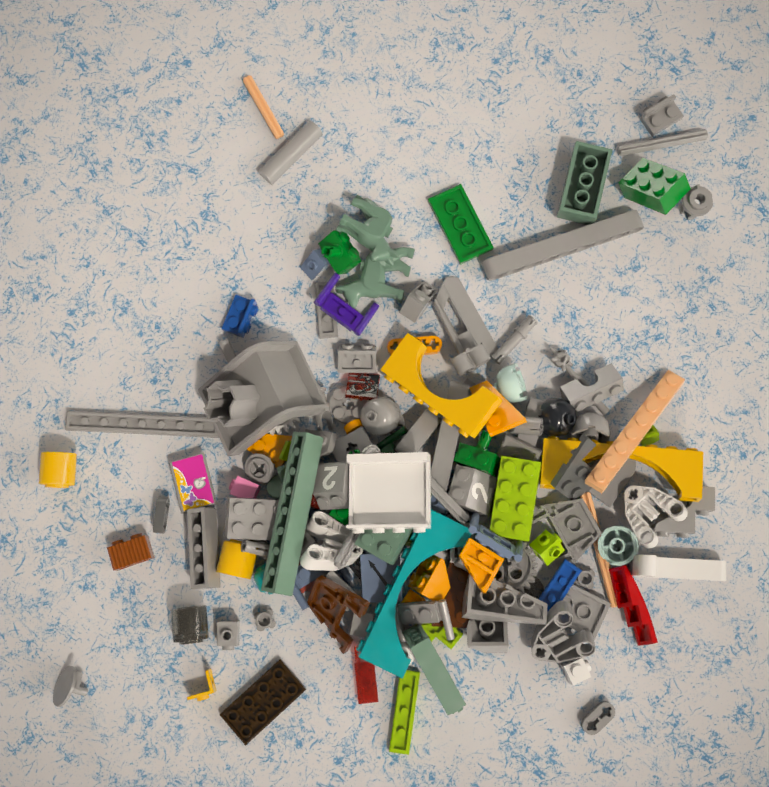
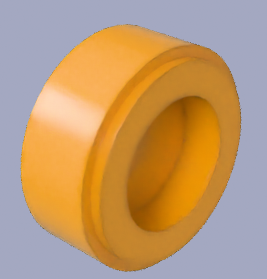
[344,419,363,435]

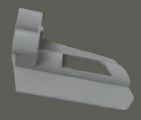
[434,277,498,376]

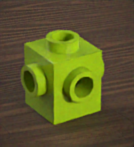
[529,530,565,566]

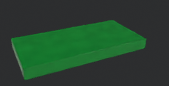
[428,184,494,265]

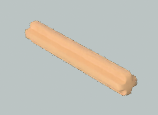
[243,75,284,139]

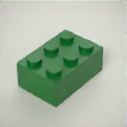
[618,158,691,215]

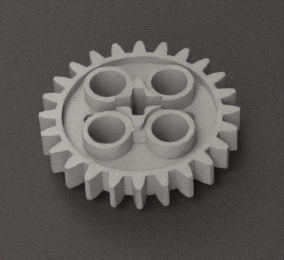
[494,537,538,594]

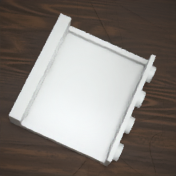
[346,452,431,534]

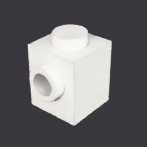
[561,658,591,685]

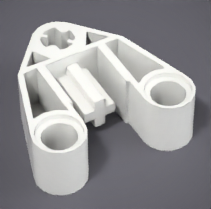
[624,485,688,548]
[300,511,363,571]

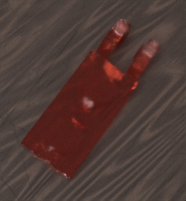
[354,646,379,704]

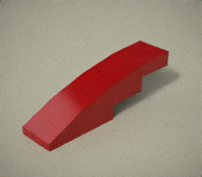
[609,565,658,646]

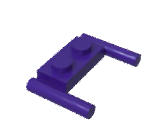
[314,273,379,336]

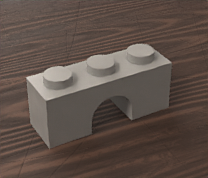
[560,363,624,412]

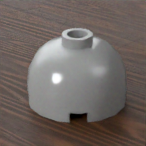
[360,397,400,435]
[571,411,610,443]

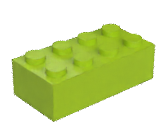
[490,456,542,542]

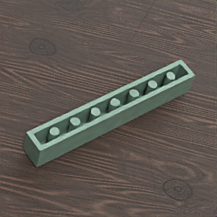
[261,432,324,596]

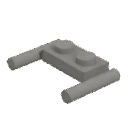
[395,599,455,643]

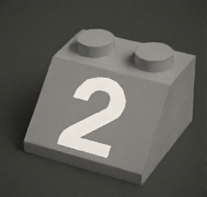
[313,461,349,510]
[448,465,498,516]

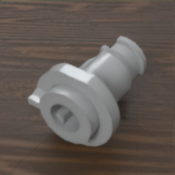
[680,184,713,220]

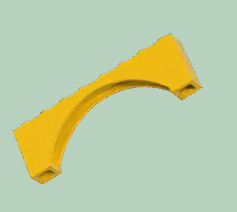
[540,436,703,502]

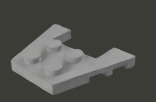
[532,498,602,571]

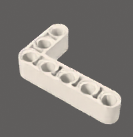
[629,555,726,581]

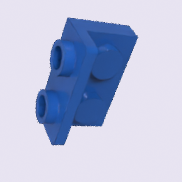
[221,295,259,338]

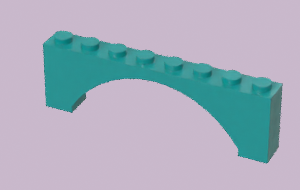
[356,510,472,679]

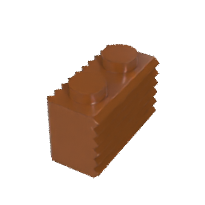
[107,533,155,571]

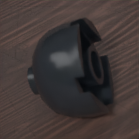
[538,398,577,437]

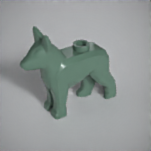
[336,195,399,266]
[335,247,415,308]

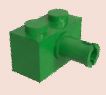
[318,230,362,275]
[453,430,501,477]

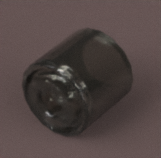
[170,605,209,645]

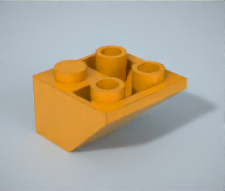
[408,555,450,601]

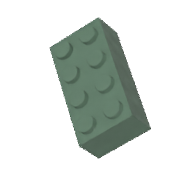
[557,141,613,225]
[355,494,432,565]

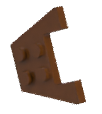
[307,575,370,654]

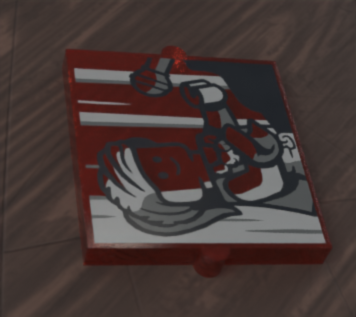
[345,373,380,401]

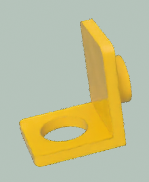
[187,669,217,701]

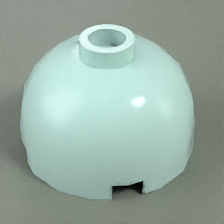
[494,363,527,403]
[598,525,639,566]

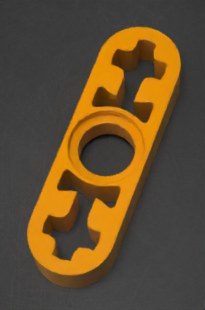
[387,336,442,355]

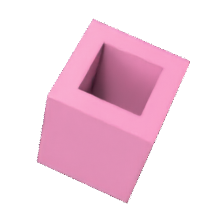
[229,476,261,498]

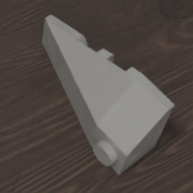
[467,572,509,653]
[461,574,547,625]

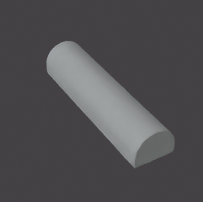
[258,120,323,185]

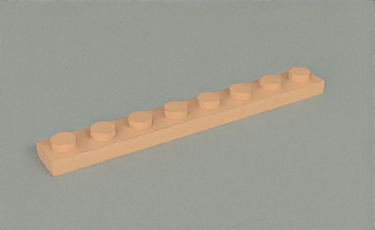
[585,370,685,494]

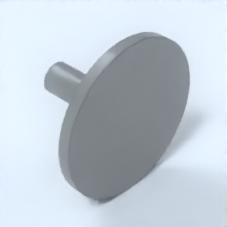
[53,666,88,707]

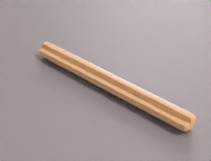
[580,492,617,608]

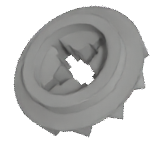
[245,453,275,484]

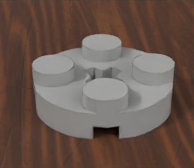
[329,385,367,424]

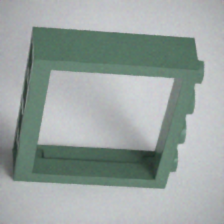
[402,624,466,715]

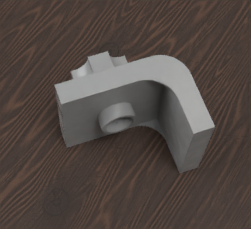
[198,341,329,456]

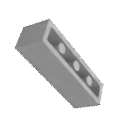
[187,507,221,589]

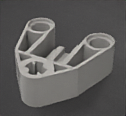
[531,601,595,663]

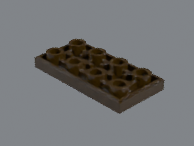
[219,659,307,746]

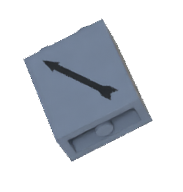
[359,550,403,603]

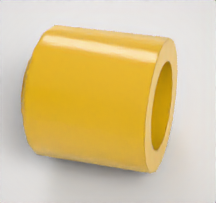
[39,452,77,488]
[216,539,258,579]

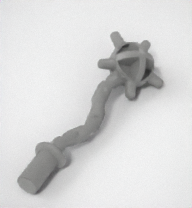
[550,347,610,415]

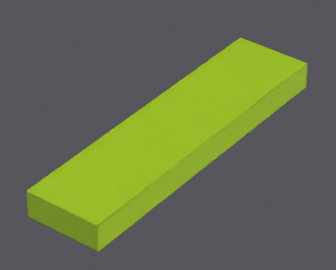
[389,670,420,755]

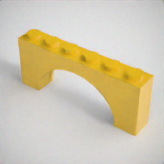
[380,333,502,439]

